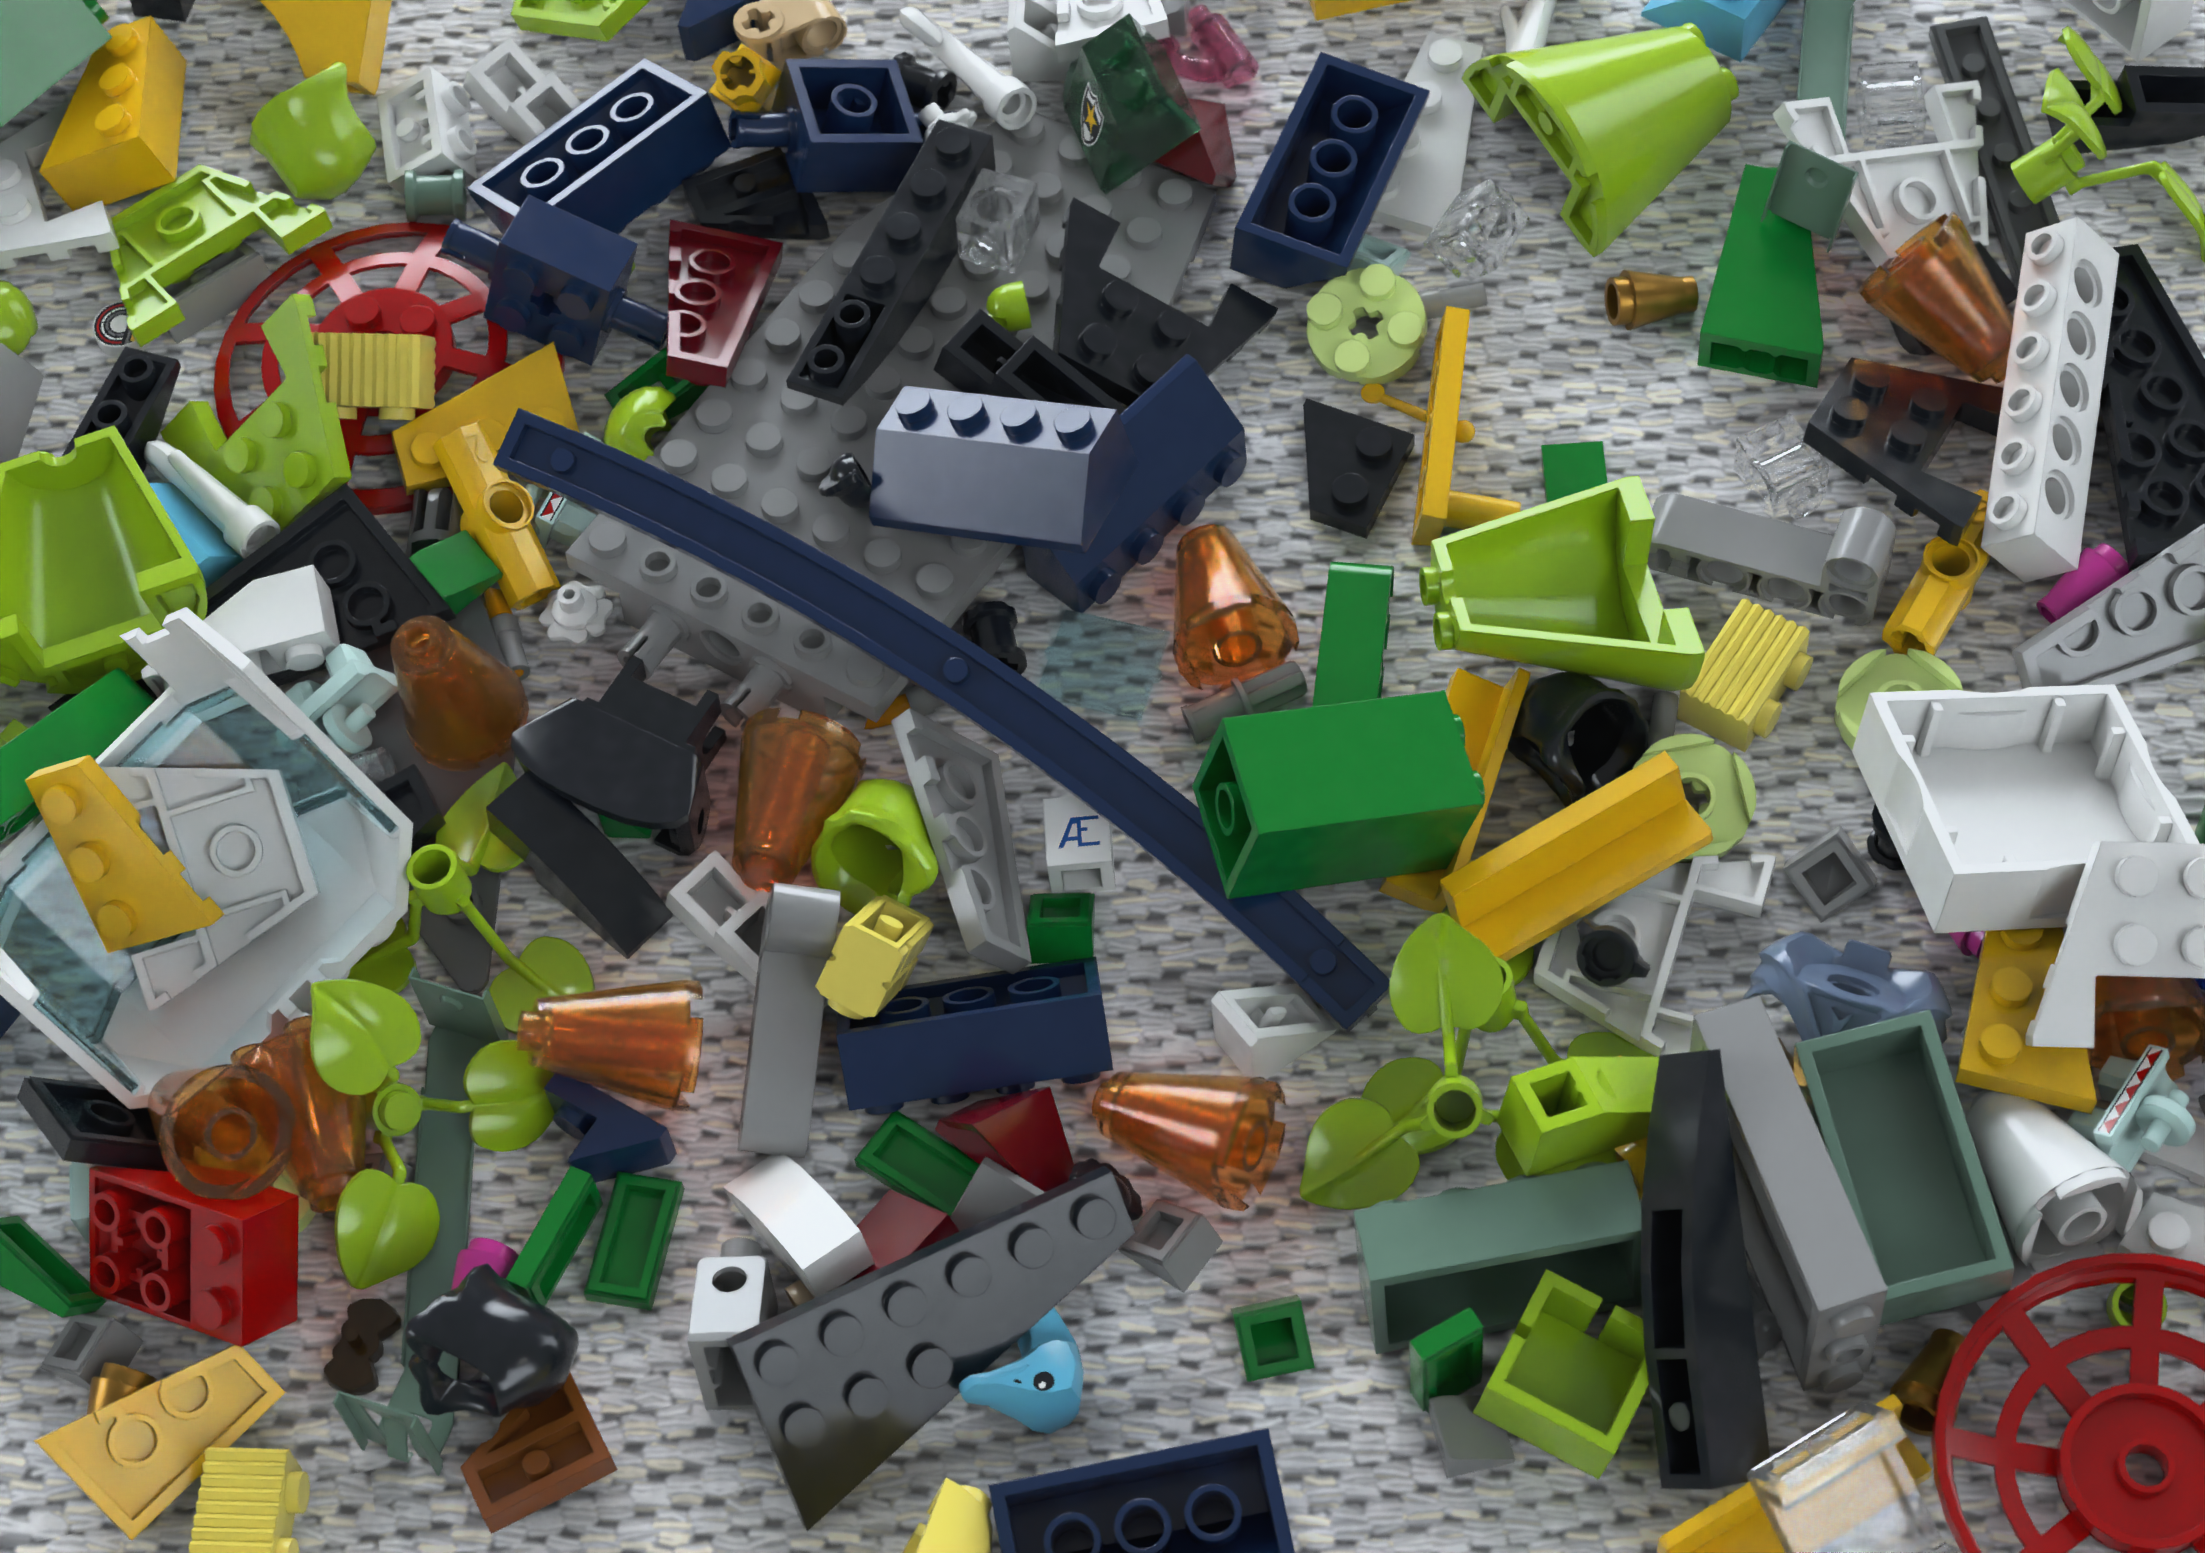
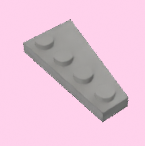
[2012,523,2205,689]
[891,708,1032,974]

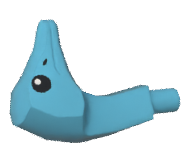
[959,1308,1084,1434]

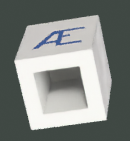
[1043,793,1116,893]

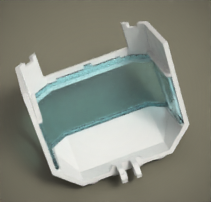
[0,607,413,1109]

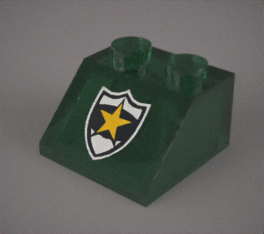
[1064,13,1202,194]

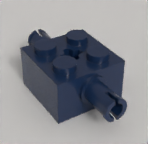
[728,59,957,193]
[440,194,667,366]

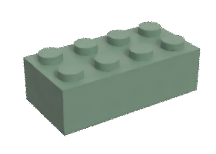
[1793,1009,2015,1326]
[1353,1160,1642,1354]

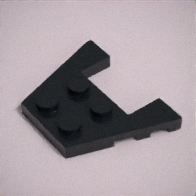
[1052,197,1278,407]
[1803,357,2004,546]

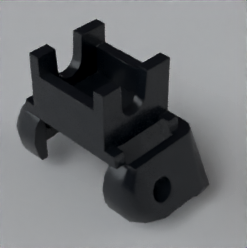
[511,655,727,856]

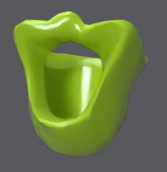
[249,62,376,200]
[811,779,938,915]

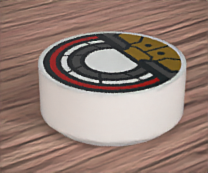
[92,301,152,358]

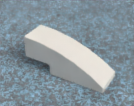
[463,37,582,145]
[665,850,831,1010]
[723,1154,875,1298]

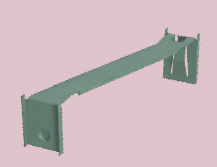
[1760,0,1859,253]
[333,966,509,1476]

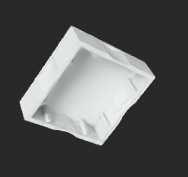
[1852,684,2200,933]

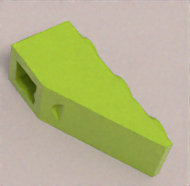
[1496,1057,1659,1177]

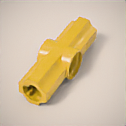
[709,43,782,112]
[432,423,561,611]
[1882,489,1992,656]

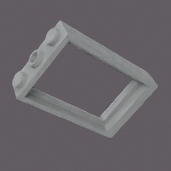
[1690,995,1888,1393]

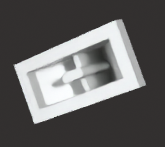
[1007,0,1103,82]
[1211,984,1336,1088]

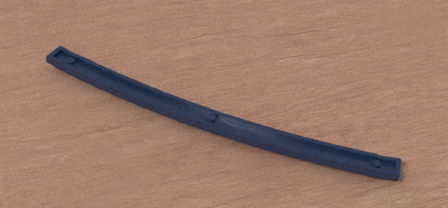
[493,408,1390,1033]

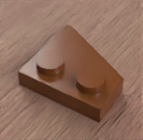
[460,1372,618,1534]

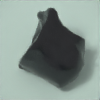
[1507,671,1648,808]
[405,1263,579,1418]

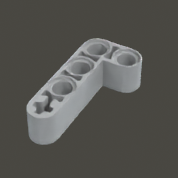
[1647,493,1896,626]
[738,882,840,1158]

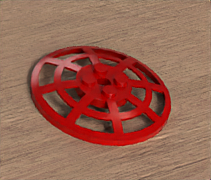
[213,222,565,515]
[1931,1253,2205,1553]

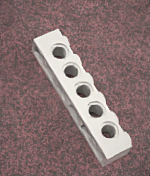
[1981,217,2120,583]

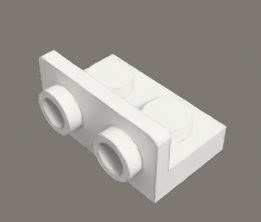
[377,66,477,195]

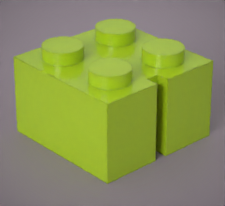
[1473,1269,1649,1479]

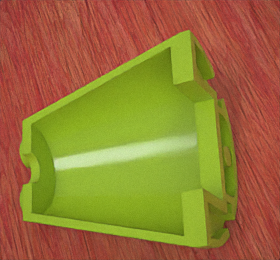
[1461,23,1739,257]
[0,425,208,694]
[1419,475,1705,691]

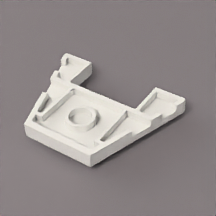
[1773,80,1989,269]
[0,100,120,270]
[101,767,321,1011]
[2025,841,2205,1048]
[1533,854,1776,1057]

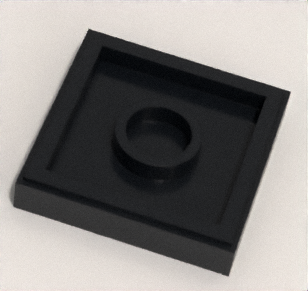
[17,1076,193,1173]

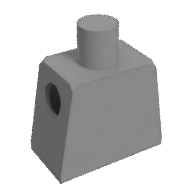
[688,1237,778,1410]

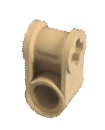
[733,0,847,71]

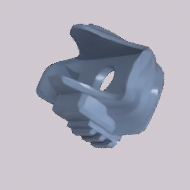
[1743,931,1953,1044]

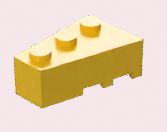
[39,15,187,211]

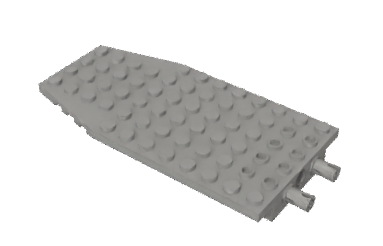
[565,112,1216,732]

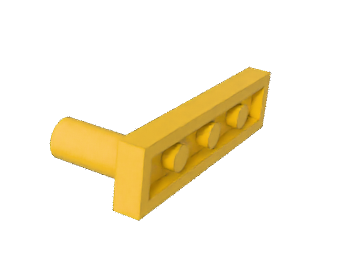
[1411,306,1521,546]

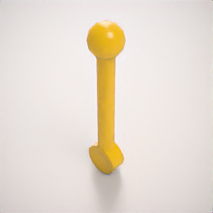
[1361,383,1475,443]

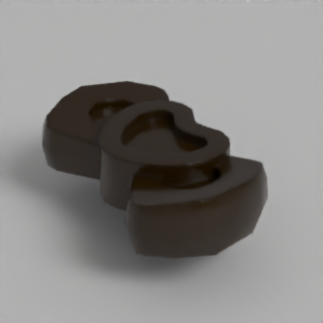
[324,1299,402,1396]

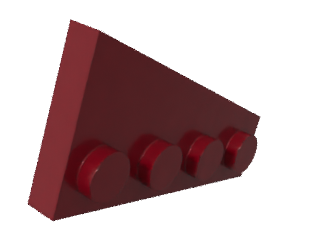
[666,219,783,388]

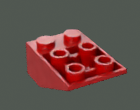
[89,1165,299,1347]

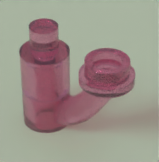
[1137,5,1259,89]

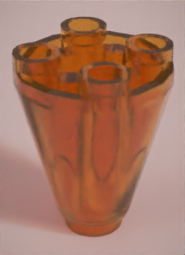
[230,1015,366,1213]

